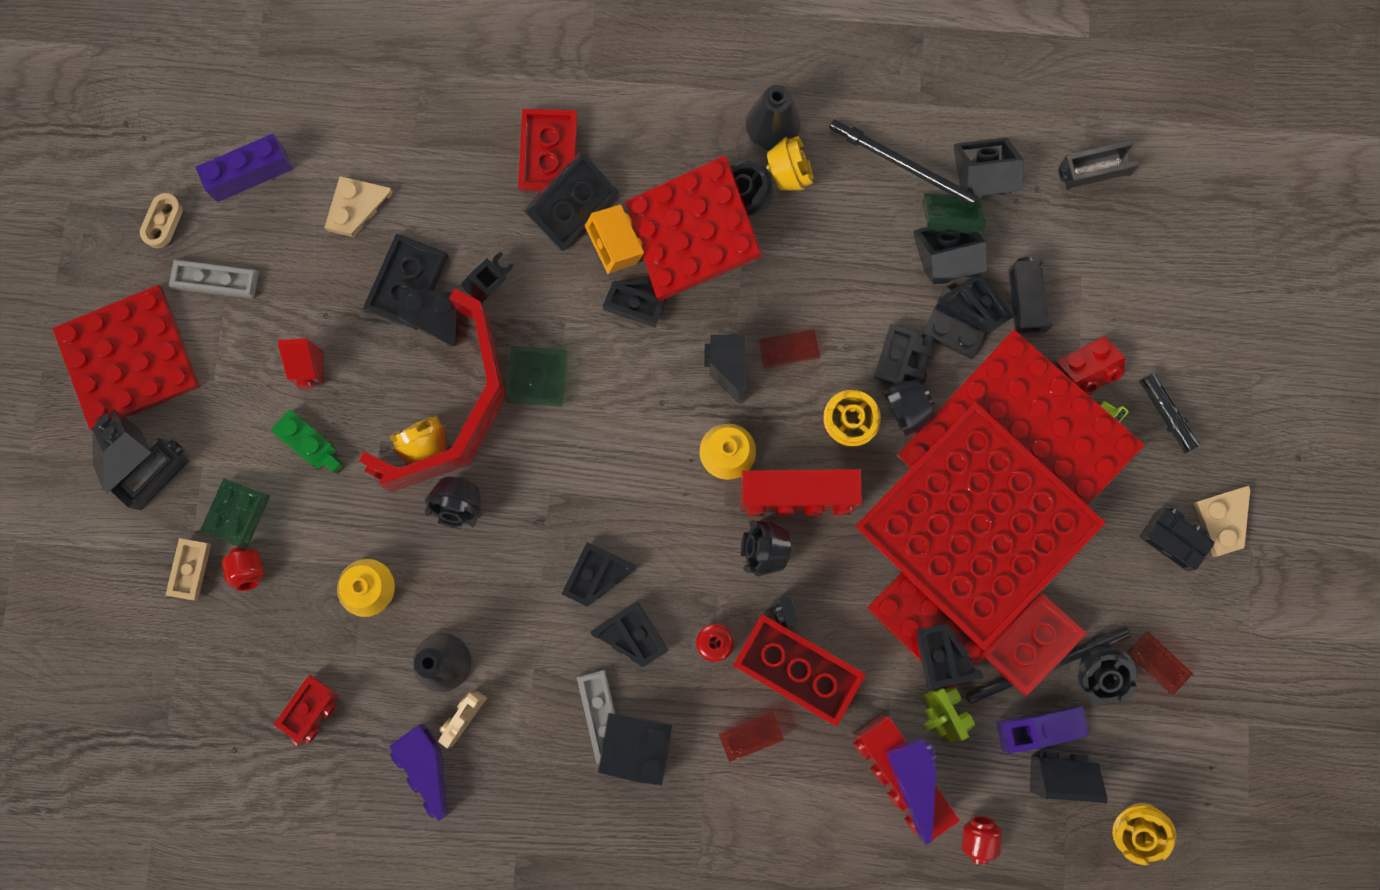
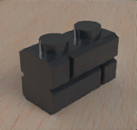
[1139,508,1215,571]

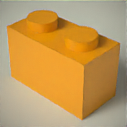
[585,204,644,274]

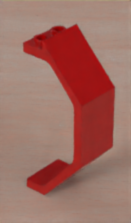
[358,288,507,492]

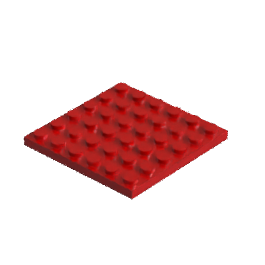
[896,329,1145,506]
[854,401,1106,650]

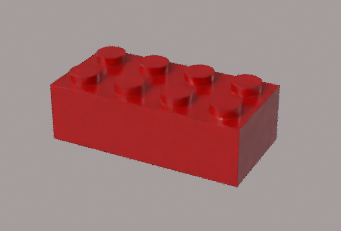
[740,469,862,517]
[732,614,866,727]
[852,714,960,841]

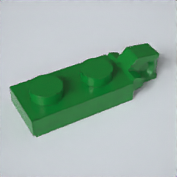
[270,409,344,474]

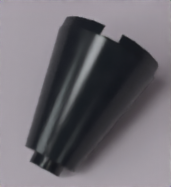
[746,85,800,151]
[413,633,472,692]

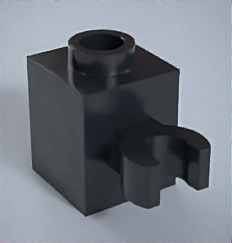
[460,252,514,304]

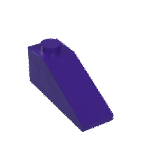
[885,738,937,844]

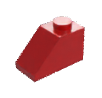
[278,338,324,389]

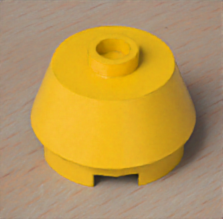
[766,136,814,191]
[824,390,881,446]
[389,415,447,465]
[700,424,756,480]
[337,559,395,617]
[1113,803,1176,865]

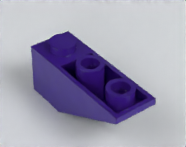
[996,706,1089,753]
[389,723,448,821]

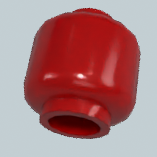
[222,546,265,591]
[696,624,734,662]
[961,816,1002,865]

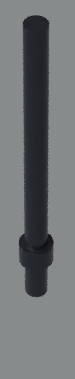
[829,119,978,206]
[966,627,1131,704]

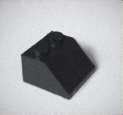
[954,137,1024,198]
[913,218,987,285]
[704,335,746,403]
[92,409,152,493]
[598,713,672,786]
[1030,751,1107,803]

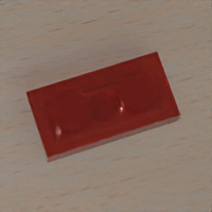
[759,329,820,368]
[1126,632,1193,695]
[718,712,784,762]

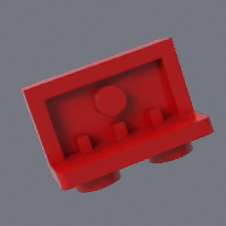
[1056,336,1125,395]
[273,675,339,746]

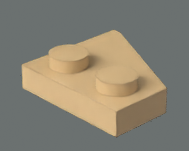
[324,176,393,237]
[1193,486,1250,557]
[438,691,487,748]

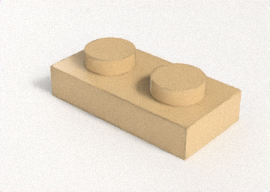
[166,538,211,601]

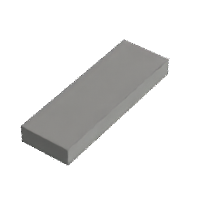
[169,260,259,299]
[577,670,616,764]

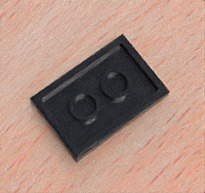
[523,152,620,251]
[363,233,449,330]

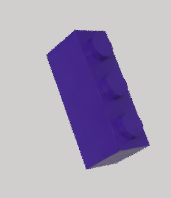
[195,133,293,202]

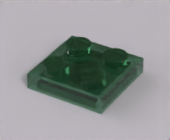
[922,193,986,234]
[505,346,568,407]
[200,478,270,550]

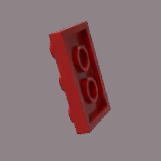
[518,109,578,192]
[982,593,1087,697]

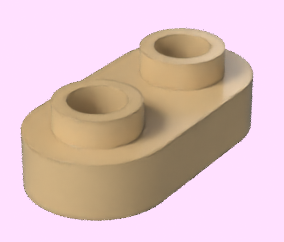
[140,193,183,248]

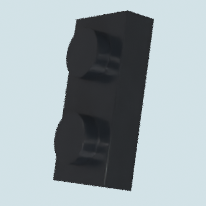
[772,595,799,628]

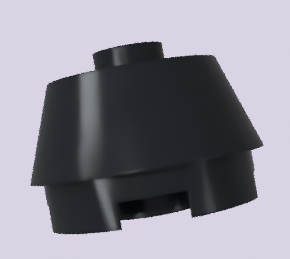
[731,161,773,215]
[883,380,935,437]
[425,477,482,529]
[740,519,791,577]
[1078,646,1137,705]

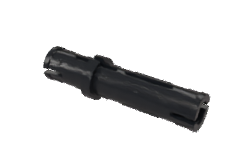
[1139,372,1201,454]

